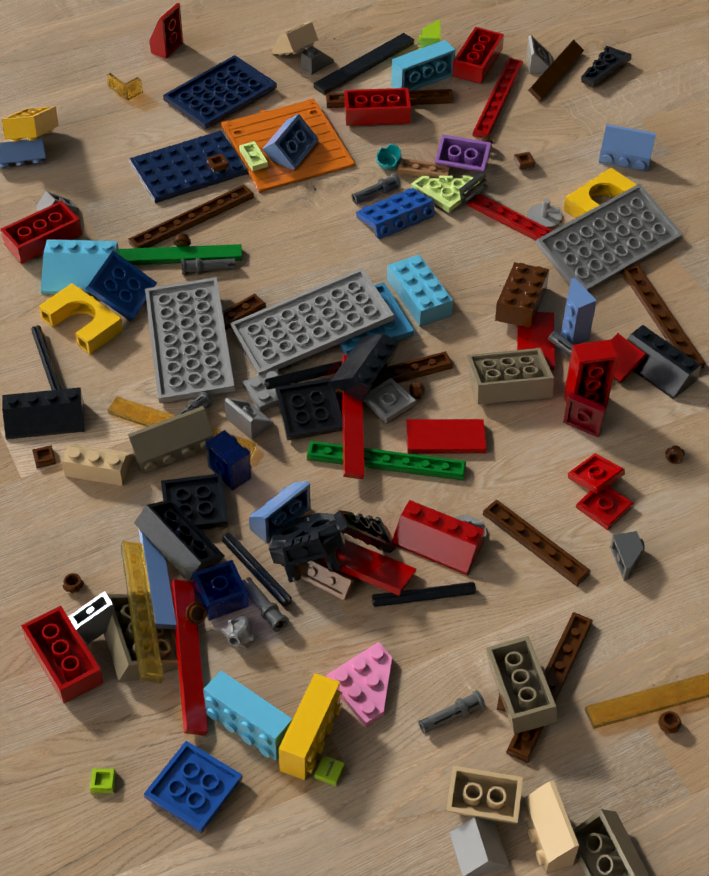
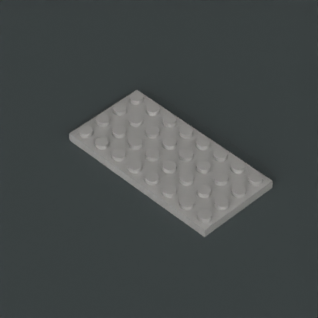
[535,183,683,291]
[230,268,395,375]
[145,277,235,403]

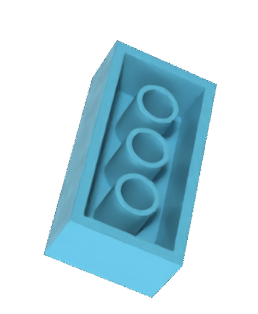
[391,40,456,90]
[387,255,453,327]
[203,671,292,761]

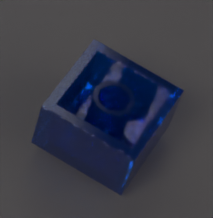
[206,430,252,491]
[192,560,249,621]

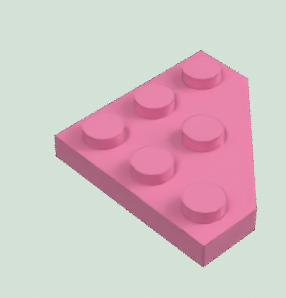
[326,642,392,728]

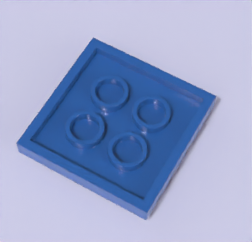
[85,251,157,322]
[144,741,243,834]

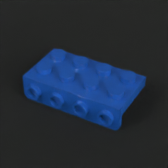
[356,188,435,239]

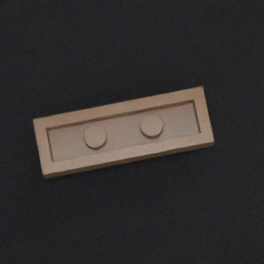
[398,158,450,178]
[296,560,354,600]

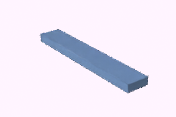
[138,529,177,630]

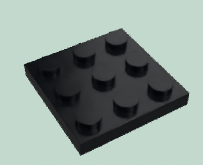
[275,378,343,440]
[161,473,228,529]

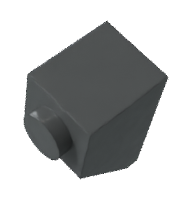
[301,46,334,75]
[610,531,645,581]
[68,591,114,644]

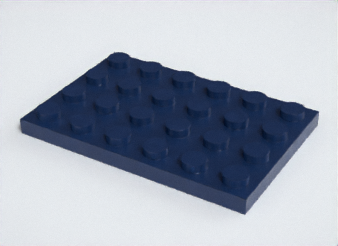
[163,55,277,129]
[129,131,248,203]

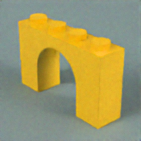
[564,168,637,218]
[38,283,123,355]

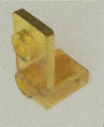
[107,73,143,101]

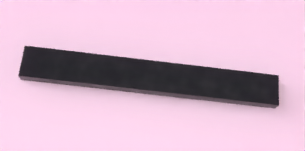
[314,33,414,95]

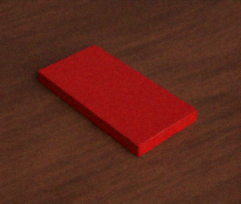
[517,312,555,371]
[406,419,486,454]
[323,540,417,596]

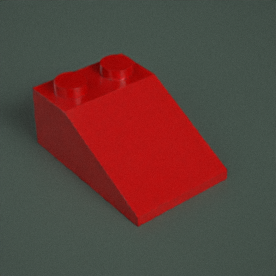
[149,3,183,59]

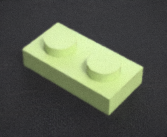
[239,141,268,171]

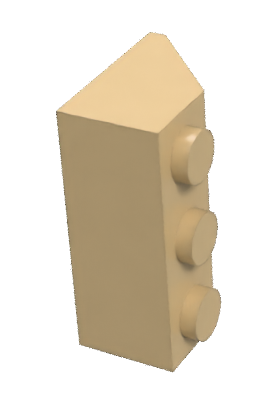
[62,444,134,486]
[446,766,523,824]
[520,780,579,873]

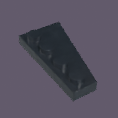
[581,45,632,87]
[333,510,396,553]

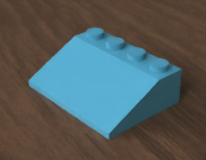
[41,240,120,295]

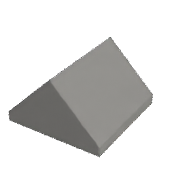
[526,35,552,74]
[225,398,274,440]
[450,817,509,876]

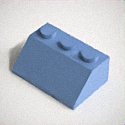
[263,114,319,170]
[599,124,656,172]
[0,138,46,168]
[561,277,597,345]
[249,481,311,543]

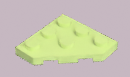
[411,175,479,213]

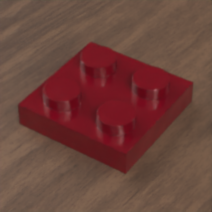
[563,392,607,437]

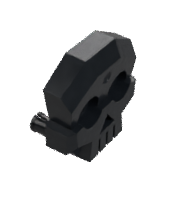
[269,513,345,582]

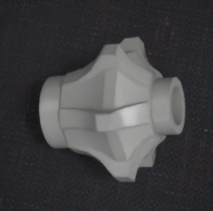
[221,616,254,649]

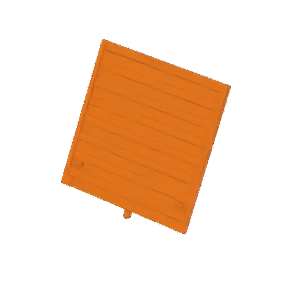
[221,98,355,193]

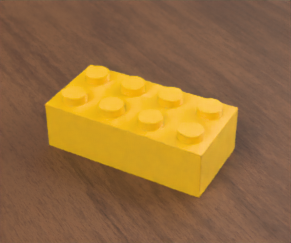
[2,106,59,142]
[278,673,343,780]

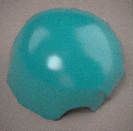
[376,144,401,170]

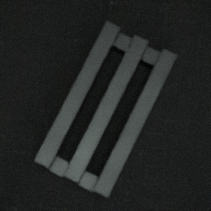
[459,172,488,205]

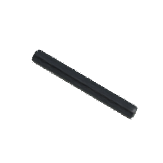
[31,325,62,390]
[264,360,342,390]
[222,532,292,607]
[372,582,476,607]

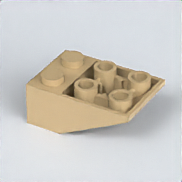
[272,22,319,56]

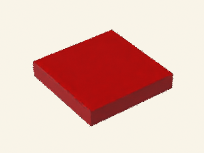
[611,333,646,383]
[568,453,625,495]
[576,486,633,530]

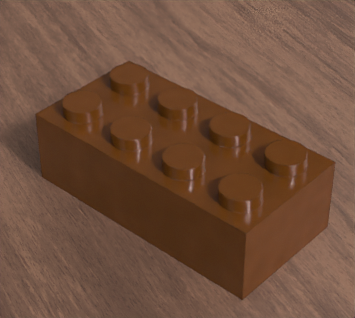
[495,262,549,328]

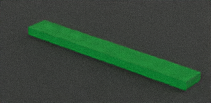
[119,244,242,265]
[307,441,466,481]

